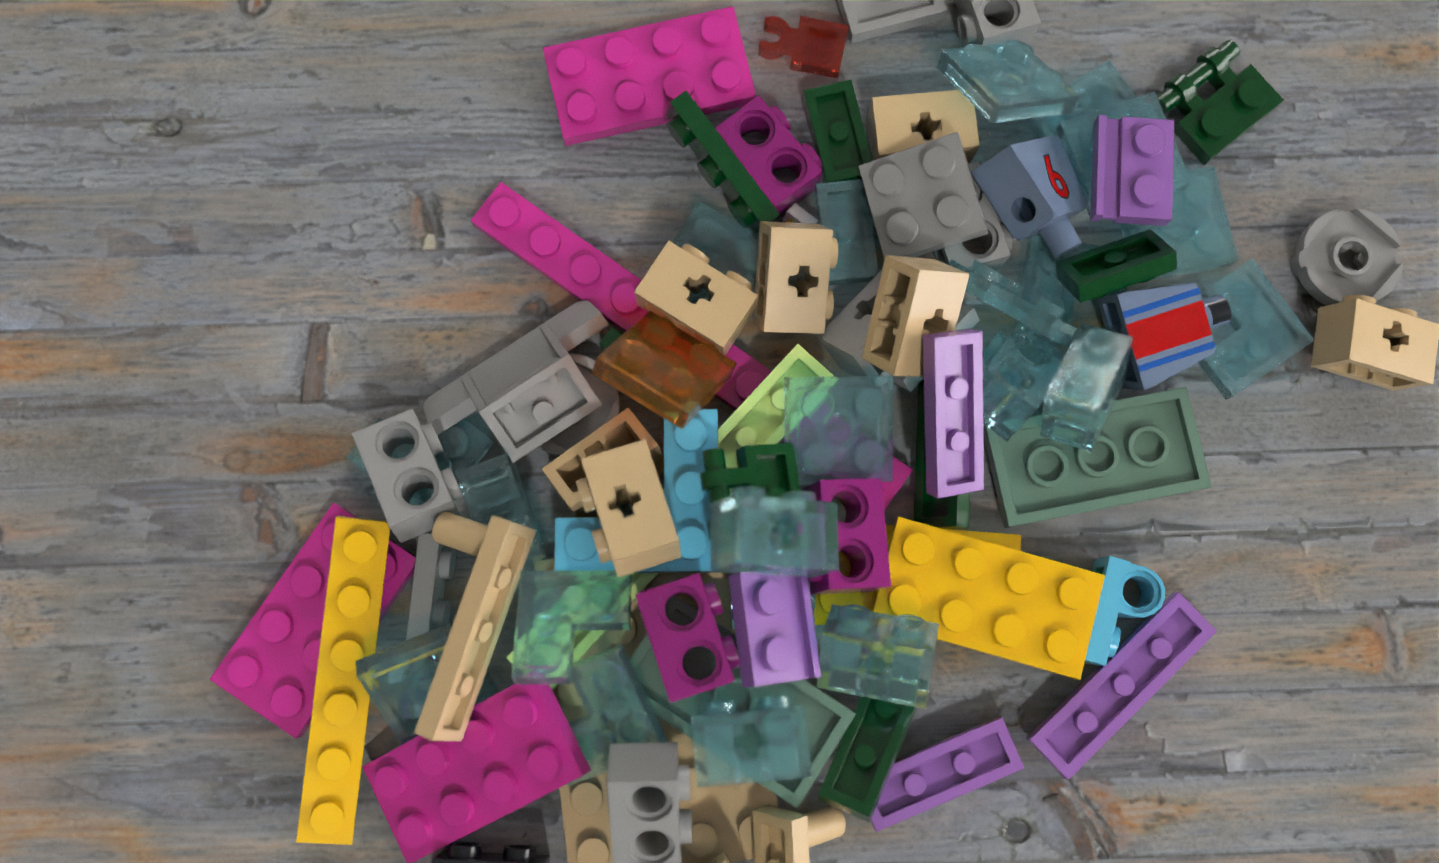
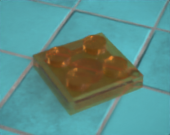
[591,311,737,429]

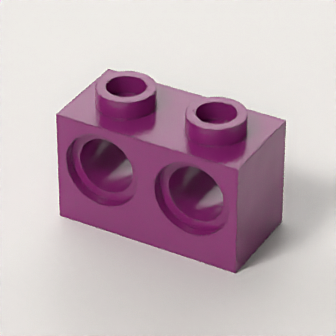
[715,95,822,222]
[801,478,891,595]
[635,573,740,703]

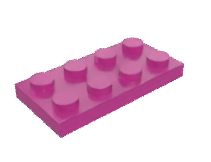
[543,6,756,146]
[209,502,416,739]
[362,670,591,863]

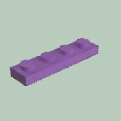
[1026,592,1217,780]

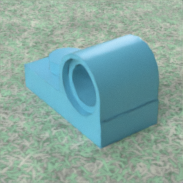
[1084,556,1165,666]

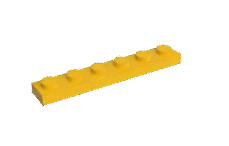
[296,516,390,845]

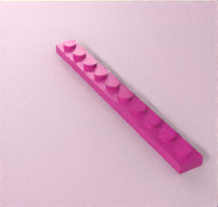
[470,182,913,511]

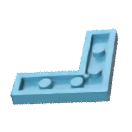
[554,409,719,574]

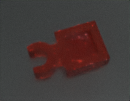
[758,16,849,79]

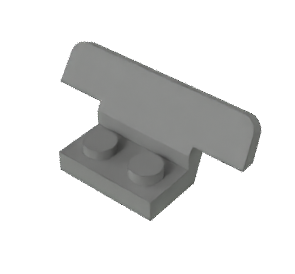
[423,300,609,463]

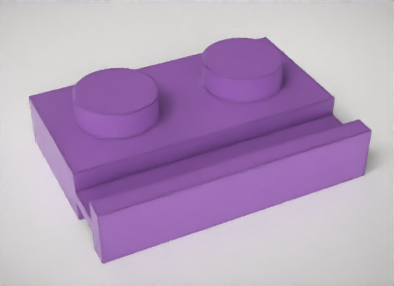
[1090,115,1174,226]
[728,567,821,688]

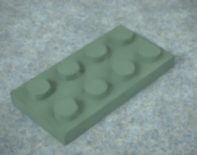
[983,387,1212,528]
[613,596,856,809]

